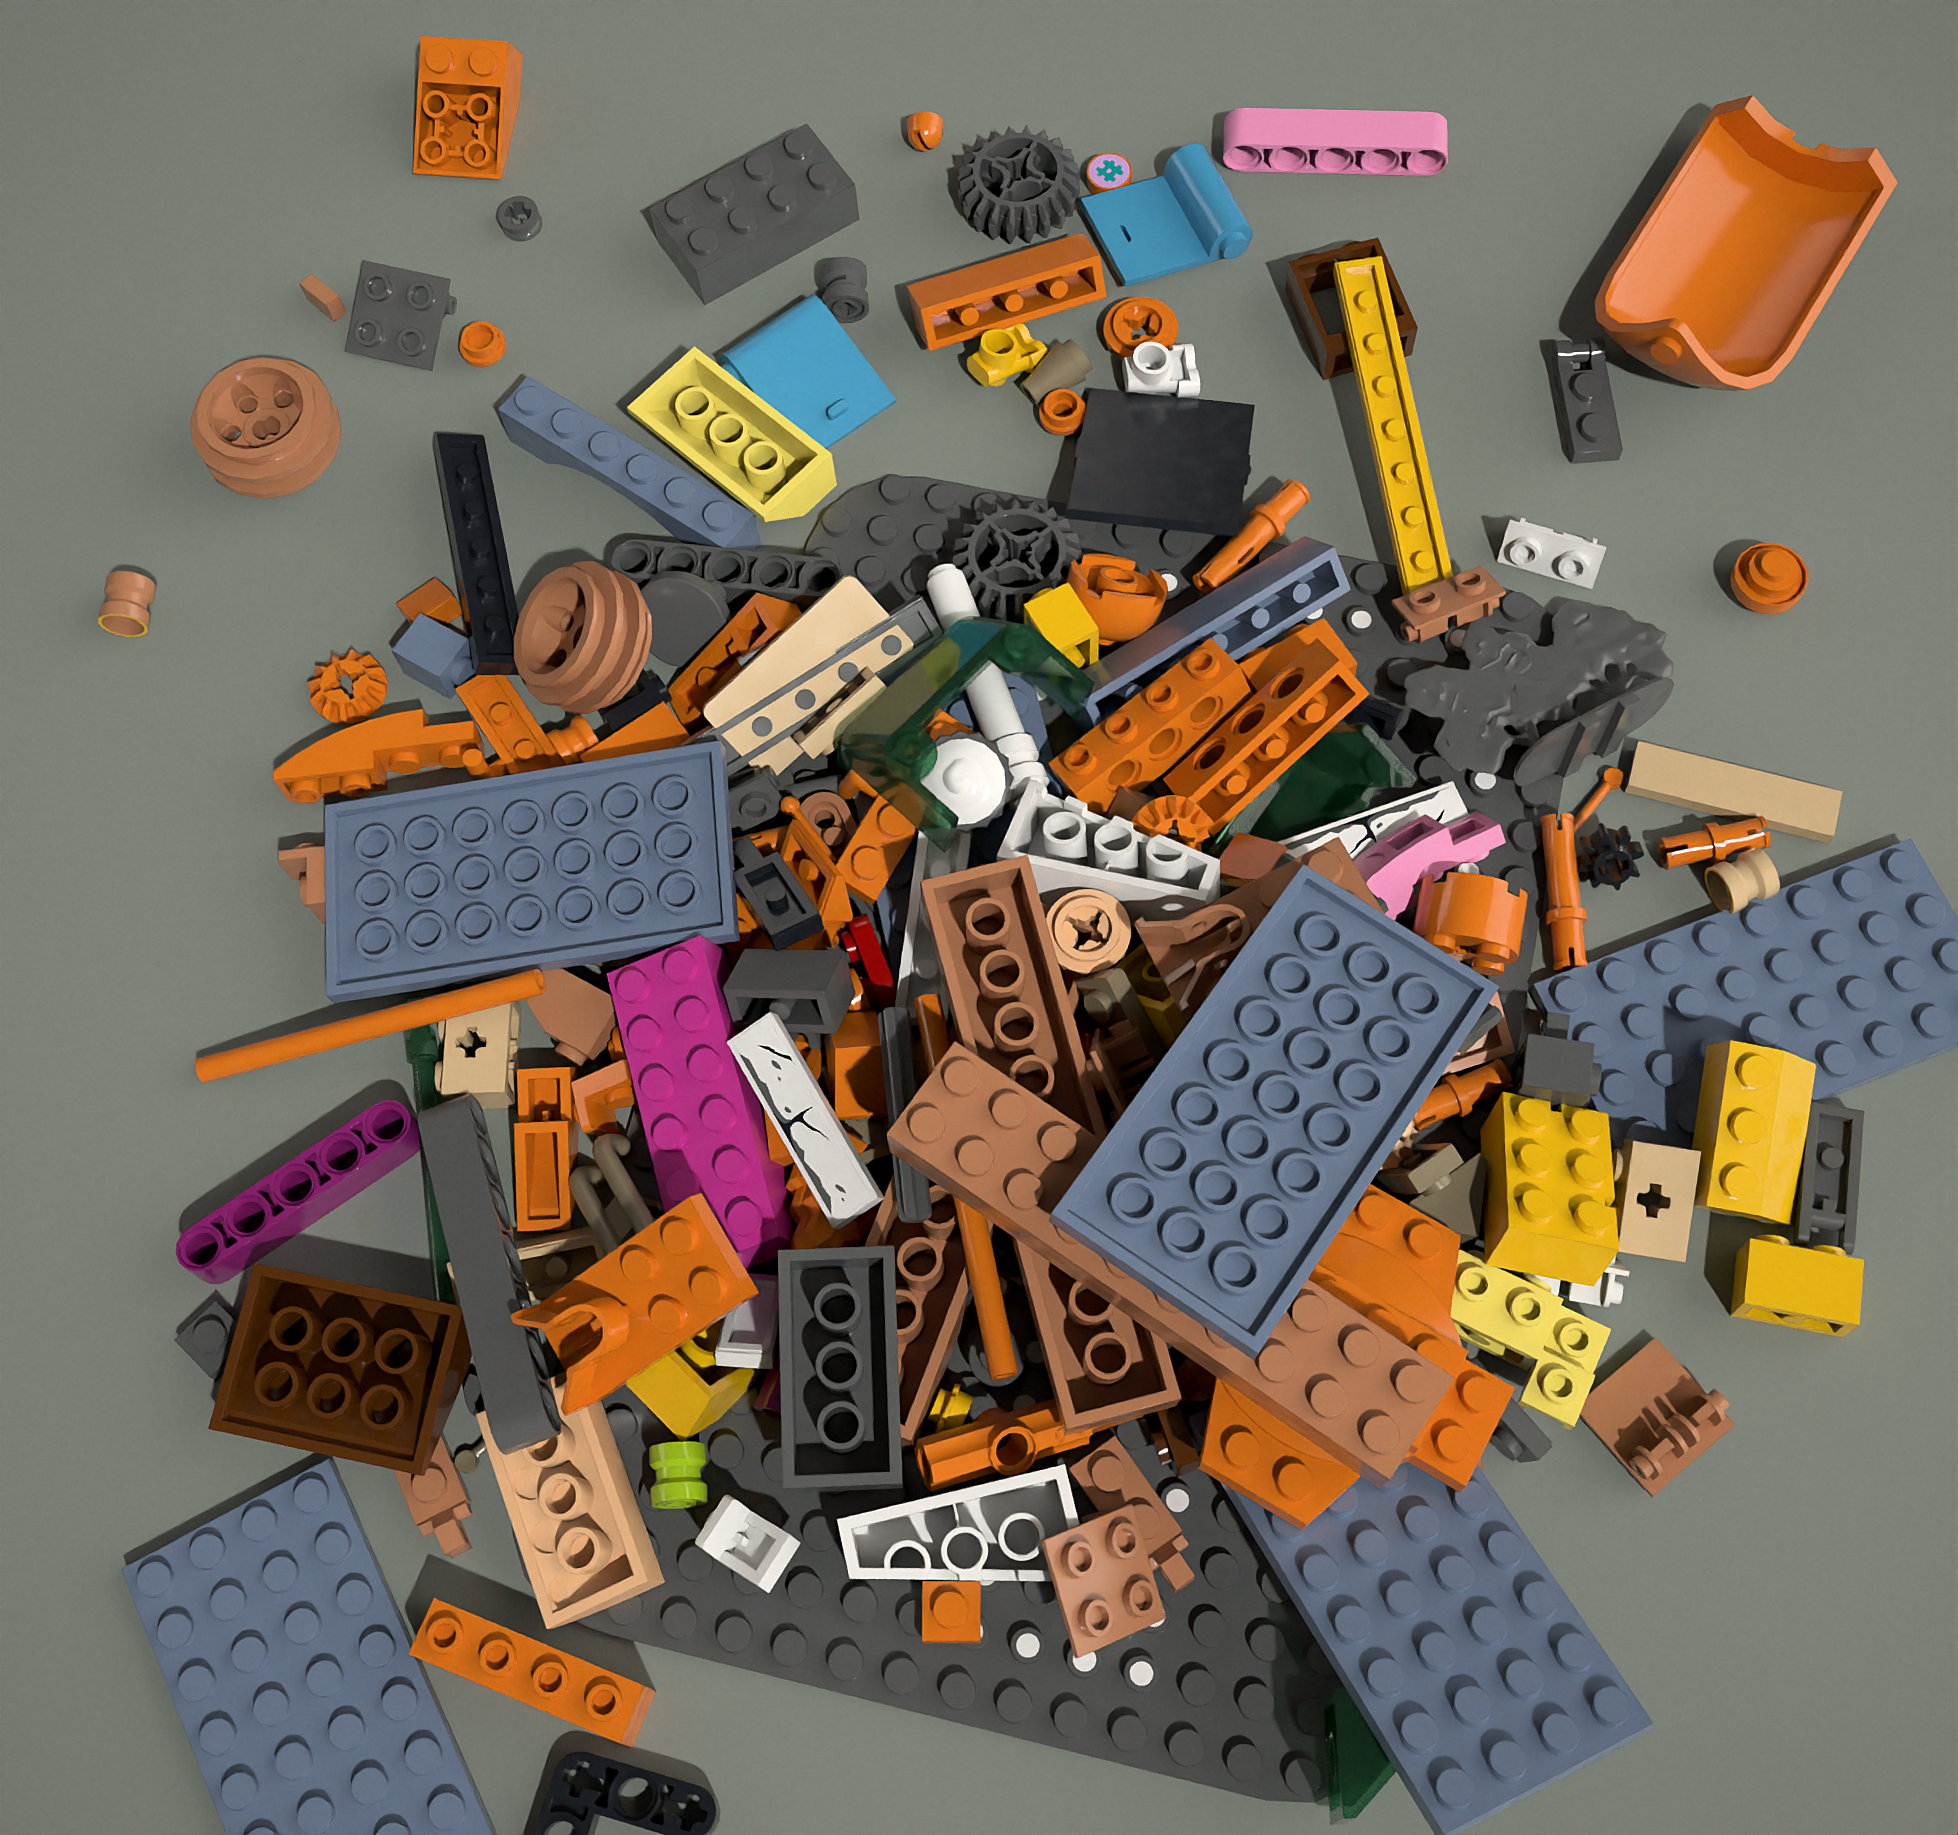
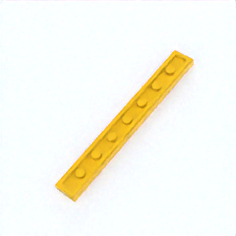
[1333,256,1453,596]

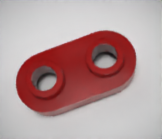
[841,913,897,1011]

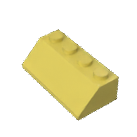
[627,346,837,522]

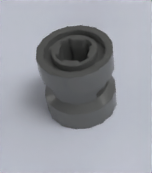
[821,257,869,324]

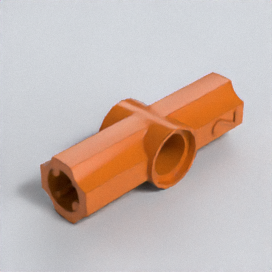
[914,1399,1093,1492]

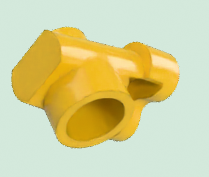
[967,323,1048,387]

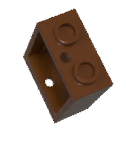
[1285,237,1418,380]

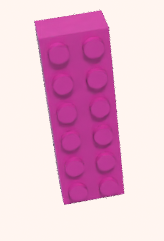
[607,935,797,1269]

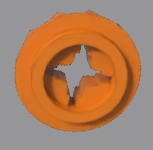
[1103,297,1178,361]
[307,649,388,724]
[1131,795,1210,852]

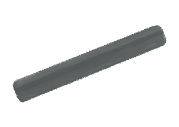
[878,1006,932,1223]

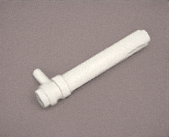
[926,564,1049,811]

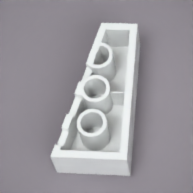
[997,779,1220,927]
[837,1464,1079,1581]

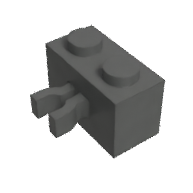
[723,949,856,1049]
[1509,1012,1602,1111]

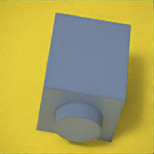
[391,613,475,700]

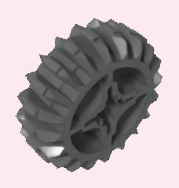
[958,125,1080,244]
[951,499,1084,629]

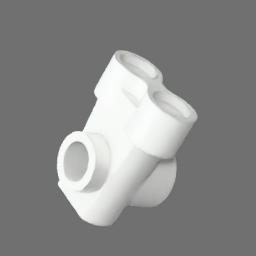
[1122,341,1200,397]

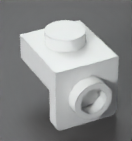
[695,1495,801,1593]

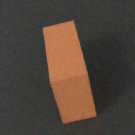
[299,274,346,322]

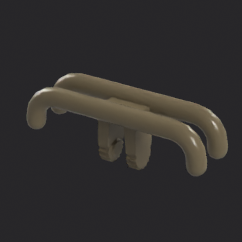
[569,1133,665,1256]

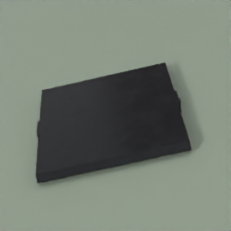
[1066,388,1255,537]

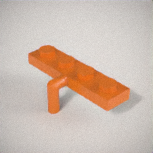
[455,675,566,781]
[835,705,976,905]

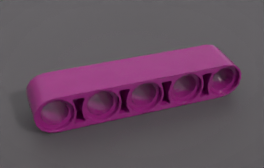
[176,1100,423,1284]

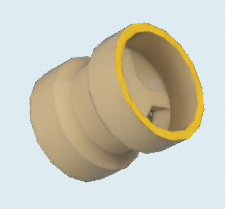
[1705,847,1780,914]

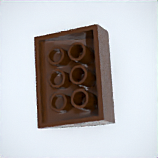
[208,1263,472,1476]

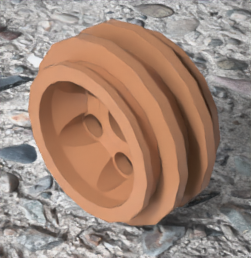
[190,357,342,499]
[514,561,652,714]

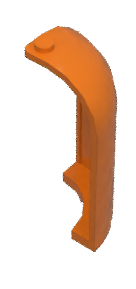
[1595,95,1898,391]

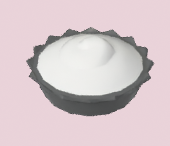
[911,730,1014,834]

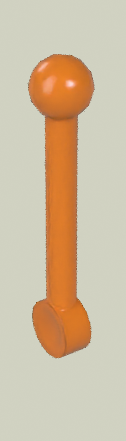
[1573,767,1624,834]
[780,796,838,864]

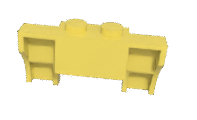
[1450,1249,1611,1430]

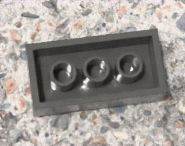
[650,123,860,305]
[778,1245,903,1493]

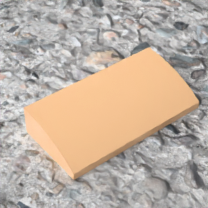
[476,1371,665,1629]

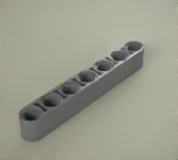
[417,1093,561,1455]

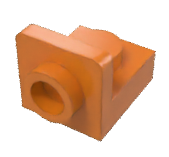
[571,1059,638,1137]

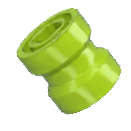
[649,1441,708,1509]

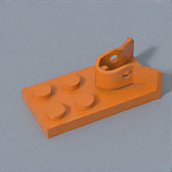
[510,1193,759,1416]

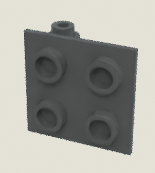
[345,260,457,371]

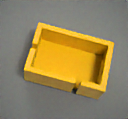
[1480,1092,1619,1287]

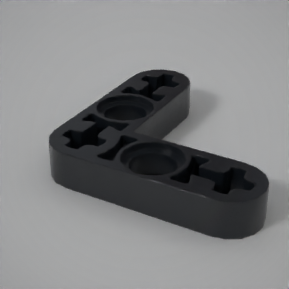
[533,1751,721,1835]

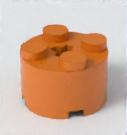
[1412,872,1528,976]

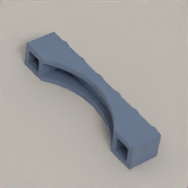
[498,376,761,551]

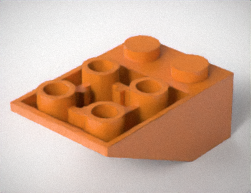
[413,36,523,180]

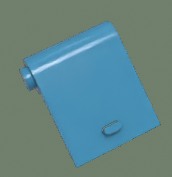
[1080,143,1253,287]
[720,294,896,450]

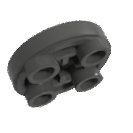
[640,571,731,668]

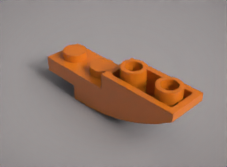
[273,709,485,804]

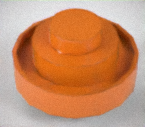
[1730,542,1808,615]

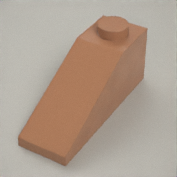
[524,968,619,1068]

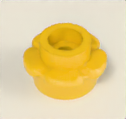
[927,1383,974,1434]

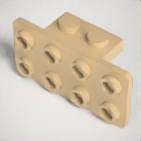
[702,575,913,776]

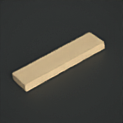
[1625,741,1843,844]

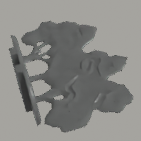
[1404,599,1674,786]

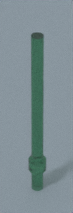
[405,997,456,1305]

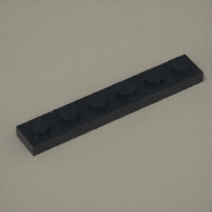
[434,433,519,675]

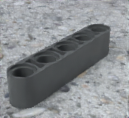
[611,539,843,613]

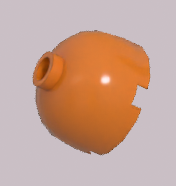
[1066,554,1168,646]

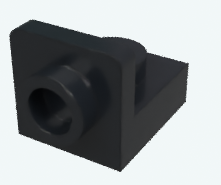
[603,669,672,735]

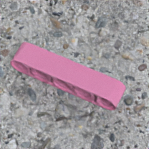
[1223,108,1448,176]

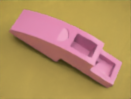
[1354,812,1506,921]

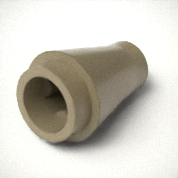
[1020,339,1092,406]

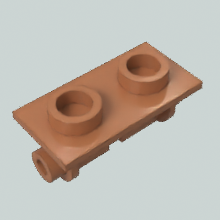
[1392,565,1506,644]

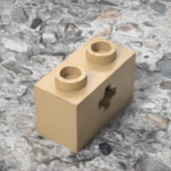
[435,1002,522,1109]
[1610,1139,1701,1262]

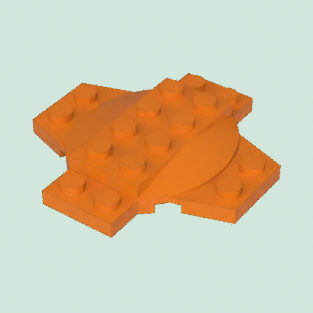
[1198,1184,1515,1531]

